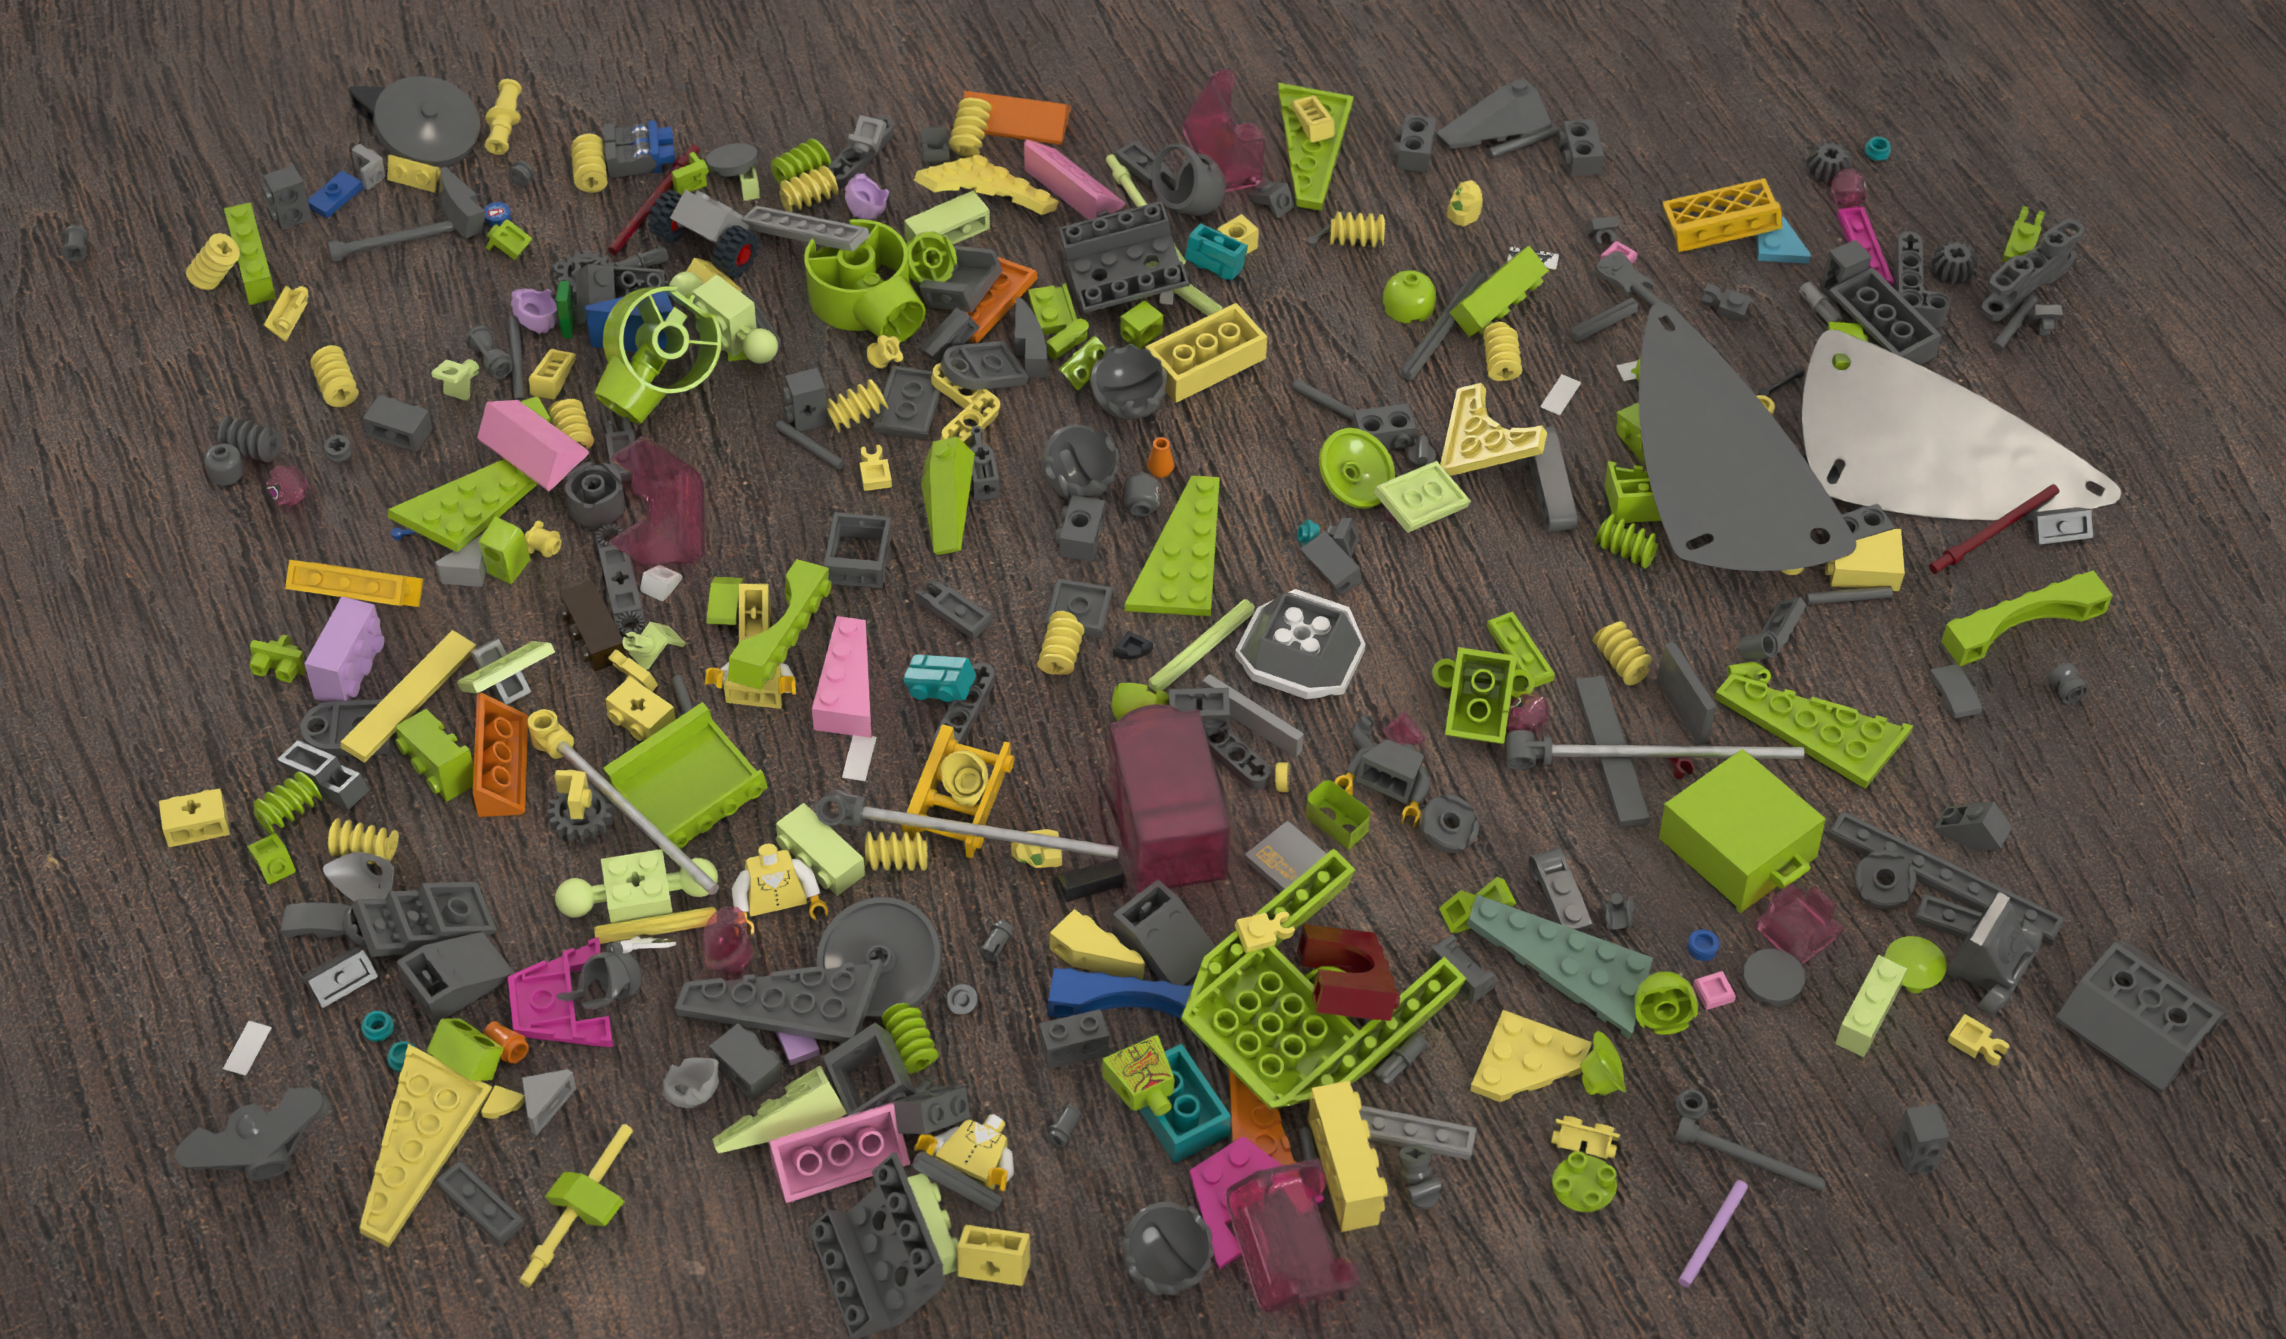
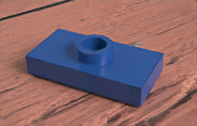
[308,171,363,218]

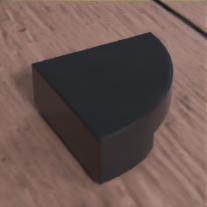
[1113,631,1153,660]

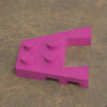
[508,937,613,1047]
[1189,1136,1324,1270]

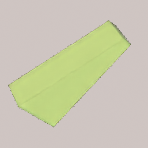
[739,165,760,201]

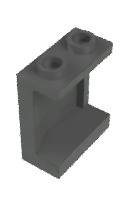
[919,246,1003,313]

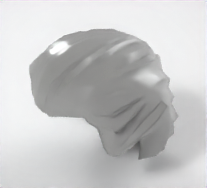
[662,1057,719,1108]

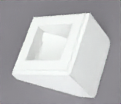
[640,565,683,601]

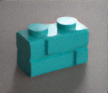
[1184,224,1248,280]
[904,654,976,702]

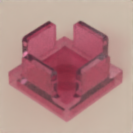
[1754,883,1843,965]

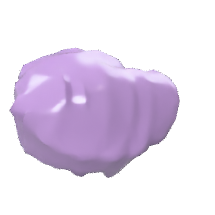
[845,173,889,221]
[511,289,558,334]

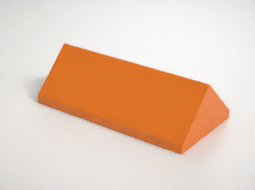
[963,91,1071,145]
[473,692,528,817]

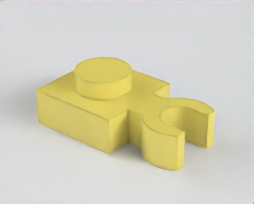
[860,445,892,491]
[608,649,658,692]
[1235,912,1295,953]
[1947,1014,2009,1066]

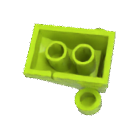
[1432,647,1535,745]

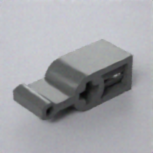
[971,426,1000,501]

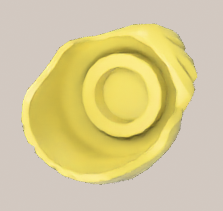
[941,750,988,807]

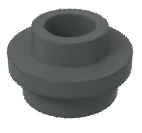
[1675,1089,1708,1120]

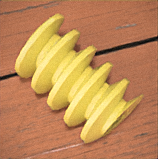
[949,98,992,157]
[571,134,607,193]
[779,166,838,213]
[1330,212,1385,247]
[186,233,240,290]
[1483,321,1522,381]
[311,345,359,407]
[827,379,889,433]
[548,399,594,450]
[1037,611,1084,675]
[1592,621,1652,685]
[328,818,399,866]
[865,832,928,871]

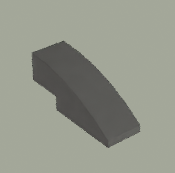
[438,167,485,238]
[1015,298,1047,378]
[277,740,369,810]

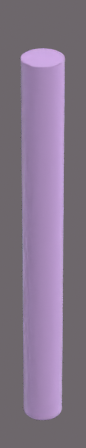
[1678,1180,1748,1287]

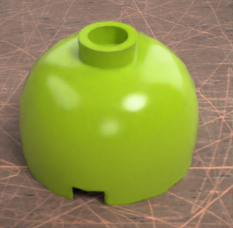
[906,231,957,285]
[1382,270,1436,323]
[1111,683,1170,735]
[1634,971,1698,1035]

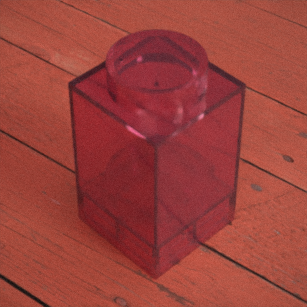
[1109,704,1231,894]

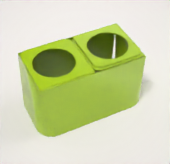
[478,517,531,584]
[1305,780,1370,850]
[427,1018,504,1081]

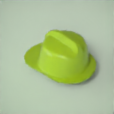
[1580,1031,1627,1096]

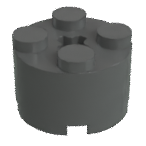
[565,462,625,530]

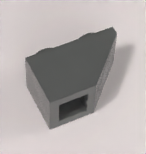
[1934,801,2012,851]

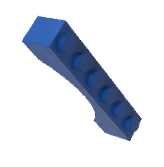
[1048,968,1193,1020]

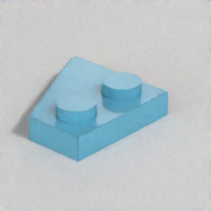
[1756,217,1811,264]

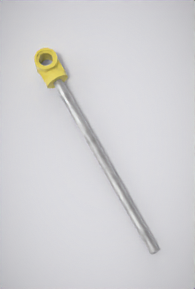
[528,709,719,895]

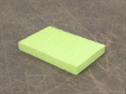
[1373,461,1471,533]
[457,641,555,693]

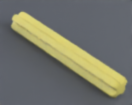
[594,907,718,944]

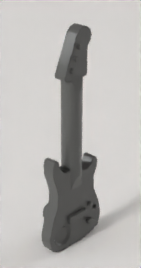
[1595,251,1683,330]

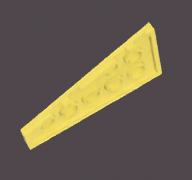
[360,1044,492,1248]

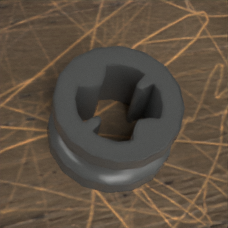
[508,160,535,187]
[324,435,352,462]

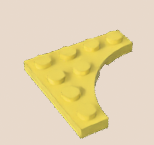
[914,155,1059,215]
[1440,383,1547,476]

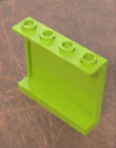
[603,702,768,849]

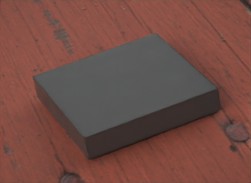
[1045,578,1113,638]

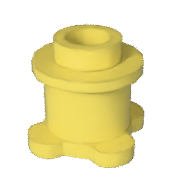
[867,335,903,369]
[524,520,562,558]

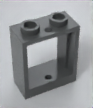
[824,512,892,588]
[823,1023,917,1116]

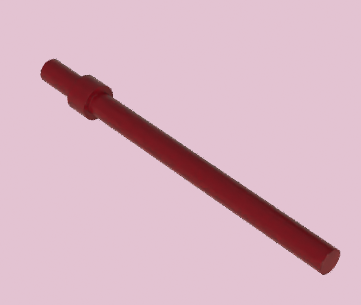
[608,144,700,255]
[1929,484,2060,574]

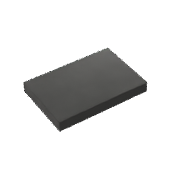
[873,365,945,441]
[1657,641,1717,745]

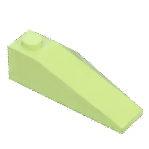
[712,1065,847,1153]

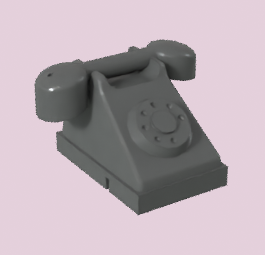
[1946,891,2043,1015]

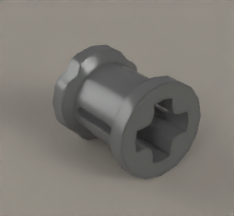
[62,225,88,261]

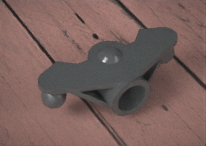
[175,1087,330,1181]

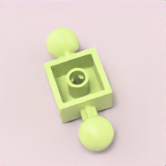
[669,272,778,364]
[555,849,718,924]

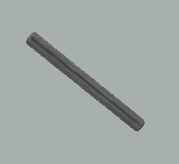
[1400,270,1486,381]

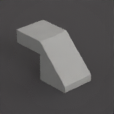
[470,639,531,705]

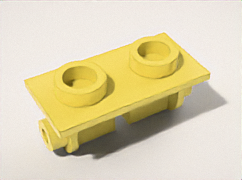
[387,155,440,193]
[264,285,309,342]
[1551,1116,1620,1160]

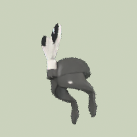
[557,934,676,1010]

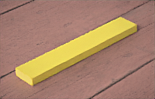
[341,630,476,763]

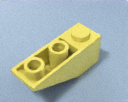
[1050,909,1145,980]

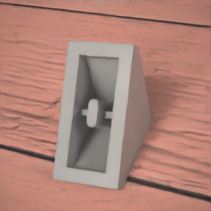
[435,534,486,587]
[522,1069,576,1136]

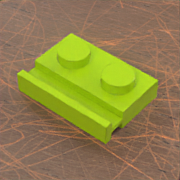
[1028,283,1077,335]

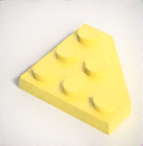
[1470,1010,1592,1102]

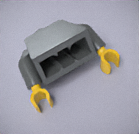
[1335,740,1430,828]

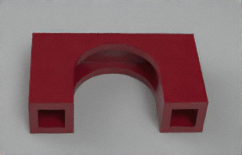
[1297,924,1400,1021]

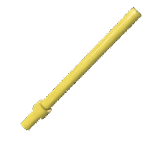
[519,1124,633,1287]

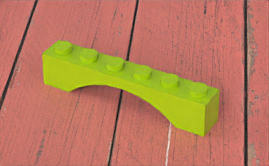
[728,559,832,690]
[1941,570,2113,667]

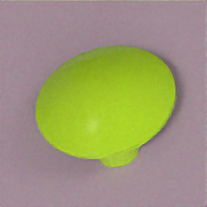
[1884,936,1947,994]
[1552,1151,1617,1212]

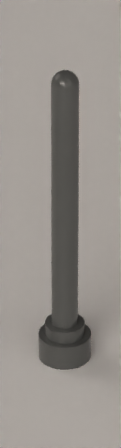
[327,221,455,263]
[1674,1116,1826,1190]

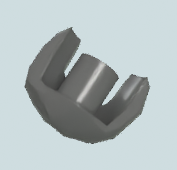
[1600,893,1635,930]

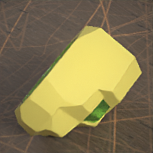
[1447,180,1483,226]
[1011,829,1062,868]

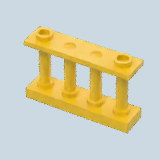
[285,560,424,607]
[901,724,1015,858]

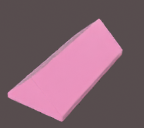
[1024,139,1126,220]
[477,400,589,492]
[769,1102,910,1203]

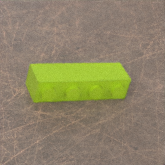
[224,202,276,305]
[1449,246,1549,337]

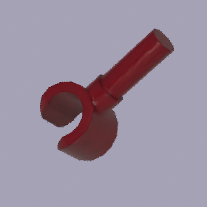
[1665,745,1694,779]

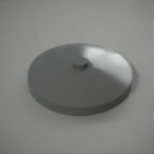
[373,76,480,167]
[817,897,942,1020]

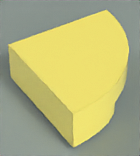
[481,1085,525,1119]

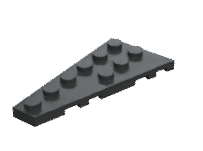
[674,959,883,1043]

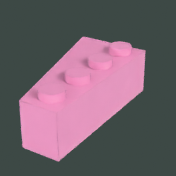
[812,616,872,738]

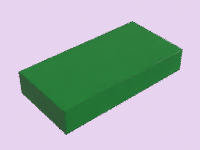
[556,281,575,338]

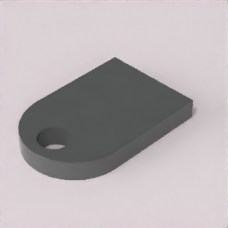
[941,341,1029,390]
[301,699,392,756]

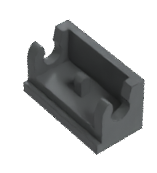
[1300,531,1363,595]
[1429,935,1497,1004]

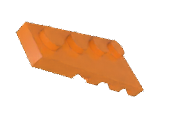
[966,257,1038,343]
[1229,1069,1299,1176]

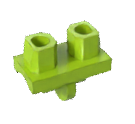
[1059,336,1106,390]
[249,634,306,683]

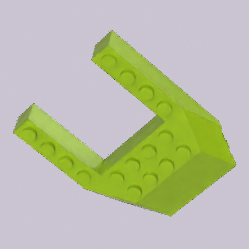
[1181,848,1467,1110]

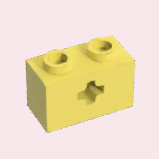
[605,677,676,741]
[159,789,230,847]
[957,1225,1030,1286]

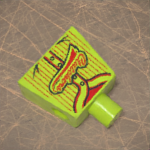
[1102,1035,1174,1116]

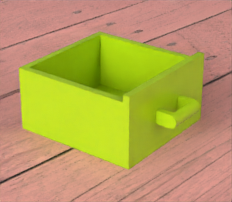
[1659,749,1826,913]

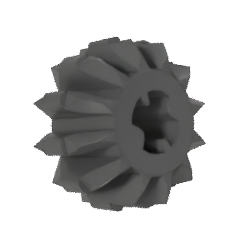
[1806,141,1852,184]
[1931,240,1978,285]

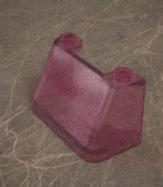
[1183,68,1265,192]
[1226,1159,1361,1313]

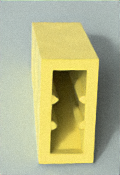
[1825,529,1905,591]

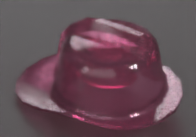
[703,906,753,975]

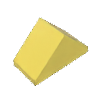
[739,583,771,642]

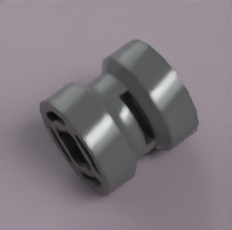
[2048,663,2089,704]

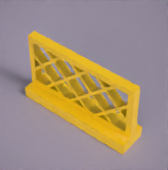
[1662,178,1783,252]

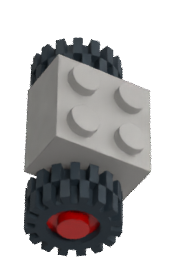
[648,190,760,278]

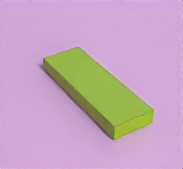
[1486,611,1555,688]

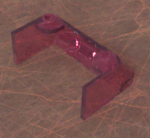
[610,435,705,565]

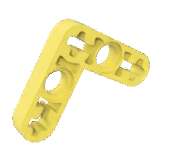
[931,363,1000,445]

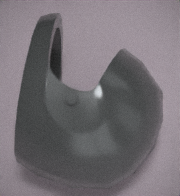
[1151,143,1226,216]

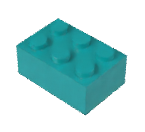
[1139,1043,1231,1164]

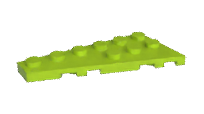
[1278,83,1354,211]
[388,459,538,553]
[1124,476,1220,617]
[1714,674,1913,789]

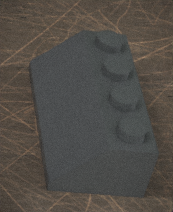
[1829,267,1941,365]

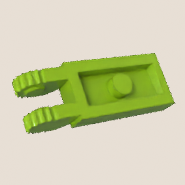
[2002,206,2045,263]

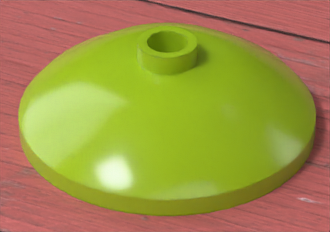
[1319,428,1395,509]

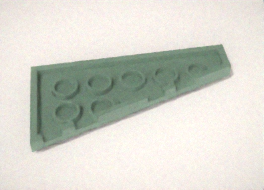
[1467,895,1653,1039]

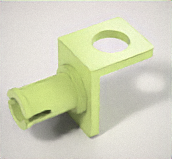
[431,359,479,401]
[623,622,686,670]

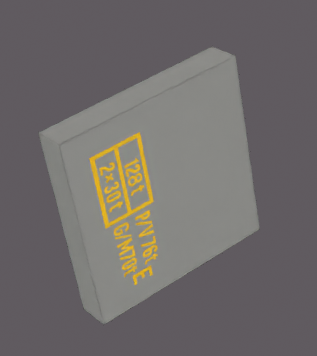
[1244,820,1327,892]

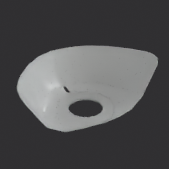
[323,852,394,902]

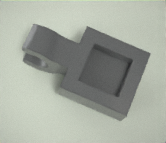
[1701,283,1752,322]

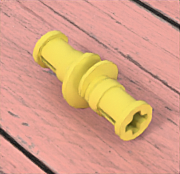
[485,79,522,155]

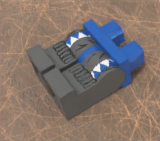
[603,120,675,178]

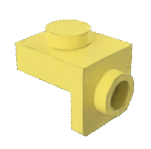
[554,770,592,819]

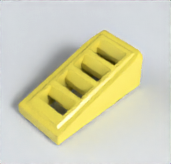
[1291,95,1335,142]
[529,349,576,400]

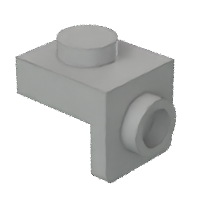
[848,115,886,154]
[352,144,386,190]

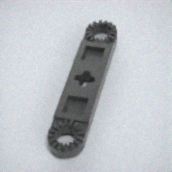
[596,524,646,639]

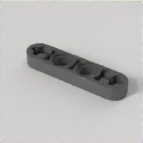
[828,116,894,189]
[933,662,995,745]
[1184,729,1271,790]

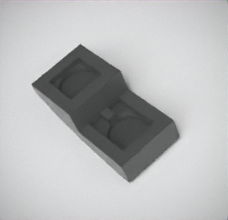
[1930,664,1982,719]
[280,902,351,939]

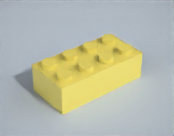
[1146,303,1267,403]
[1308,1081,1388,1232]

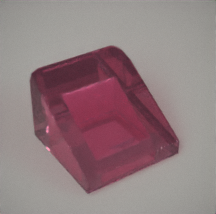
[1382,711,1427,746]

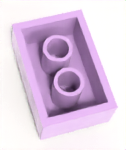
[304,597,384,702]

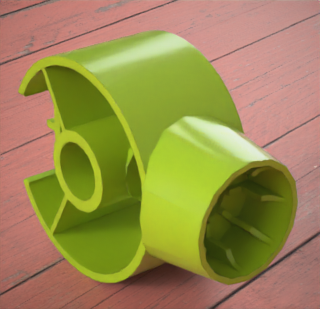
[804,219,926,343]
[593,286,722,425]

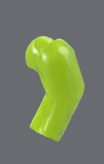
[1727,662,1771,684]

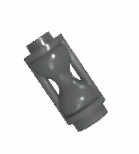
[465,325,513,379]

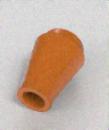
[1147,437,1175,478]
[484,1021,529,1063]

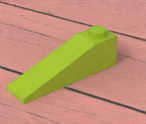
[921,437,975,555]

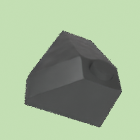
[1436,79,1552,149]

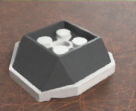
[1235,589,1365,699]

